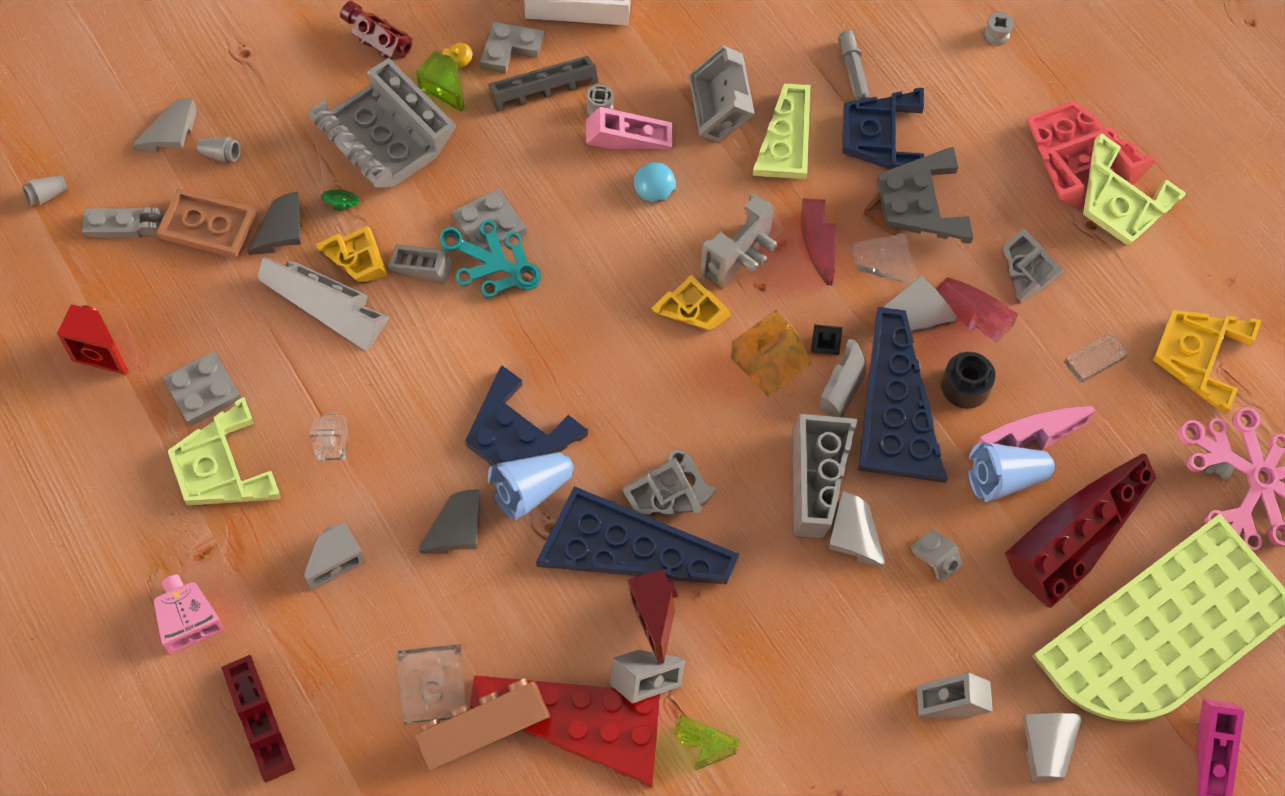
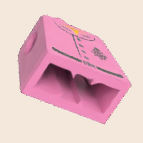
[154,575,225,655]

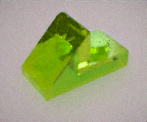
[675,715,740,770]

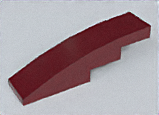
[221,654,295,783]

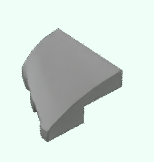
[133,98,197,152]
[884,275,958,333]
[1023,713,1082,783]

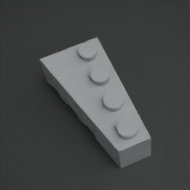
[792,414,858,539]

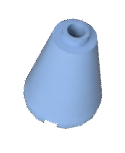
[968,442,1055,502]
[488,452,574,521]

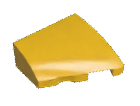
[316,226,388,282]
[651,275,731,331]

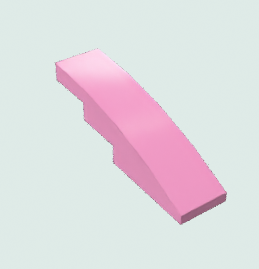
[978,406,1096,449]

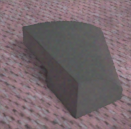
[248,192,302,255]
[419,489,480,554]

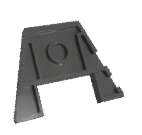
[877,147,974,244]

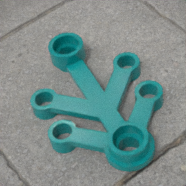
[440,220,541,299]

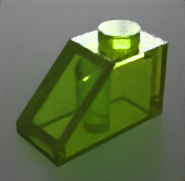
[416,50,465,112]

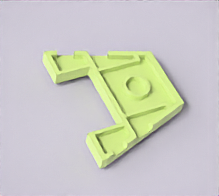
[1083,133,1186,245]
[168,397,281,506]

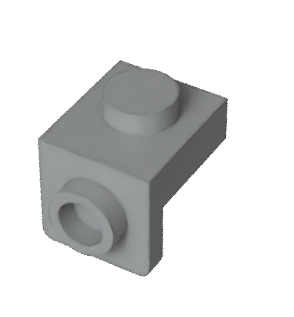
[911,529,963,582]

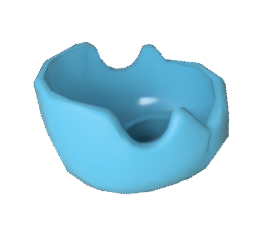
[634,161,676,202]

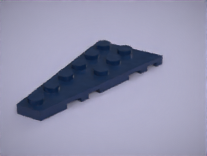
[858,307,948,483]
[536,486,739,584]

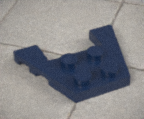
[842,88,924,170]
[465,365,588,466]

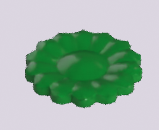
[321,189,360,211]

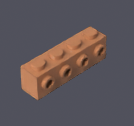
[415,678,550,771]

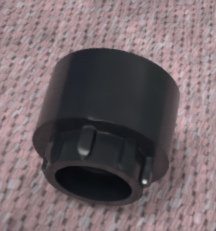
[941,352,996,409]

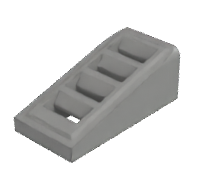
[387,245,452,283]

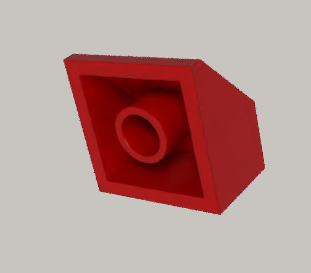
[57,304,128,375]

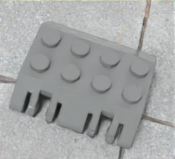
[308,58,456,188]

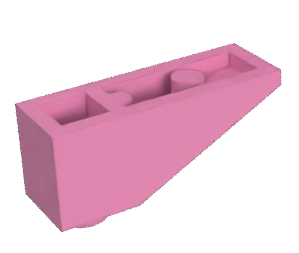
[586,107,672,149]

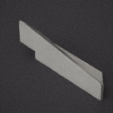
[258,257,389,351]

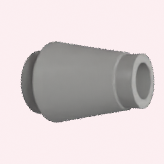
[197,137,240,164]
[22,175,67,206]

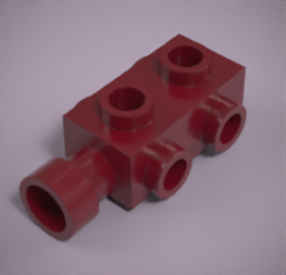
[340,1,413,60]

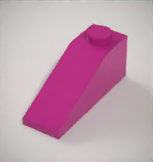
[1198,699,1244,796]

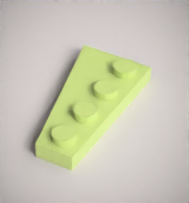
[752,83,811,179]

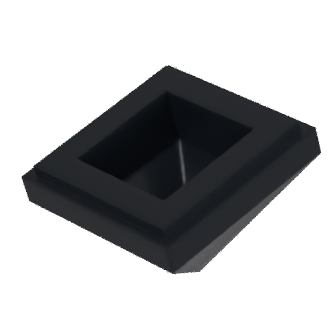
[811,324,843,355]

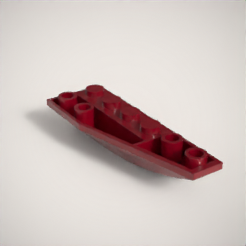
[1005,453,1156,608]

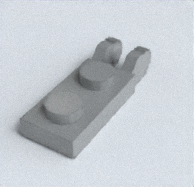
[81,207,163,238]

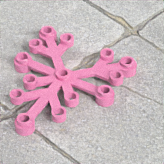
[1178,407,1285,551]

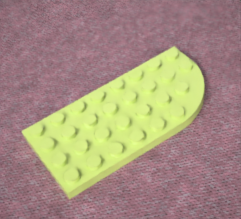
[1032,514,1285,722]

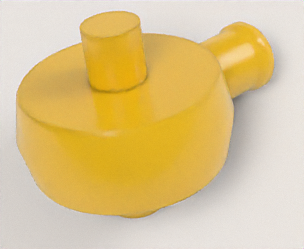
[443,43,473,68]

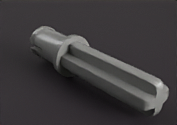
[838,30,870,100]

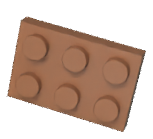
[156,188,257,259]

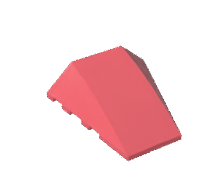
[1027,100,1155,209]

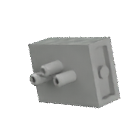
[689,45,755,142]
[700,193,777,289]

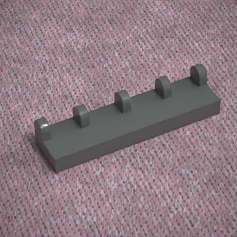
[488,56,598,112]

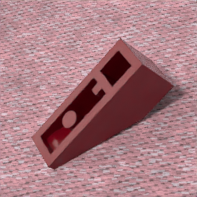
[628,569,678,665]

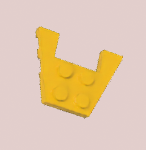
[1153,310,1262,415]

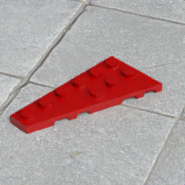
[470,675,661,788]

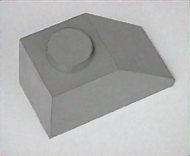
[304,522,365,591]
[610,650,685,703]
[917,673,993,718]

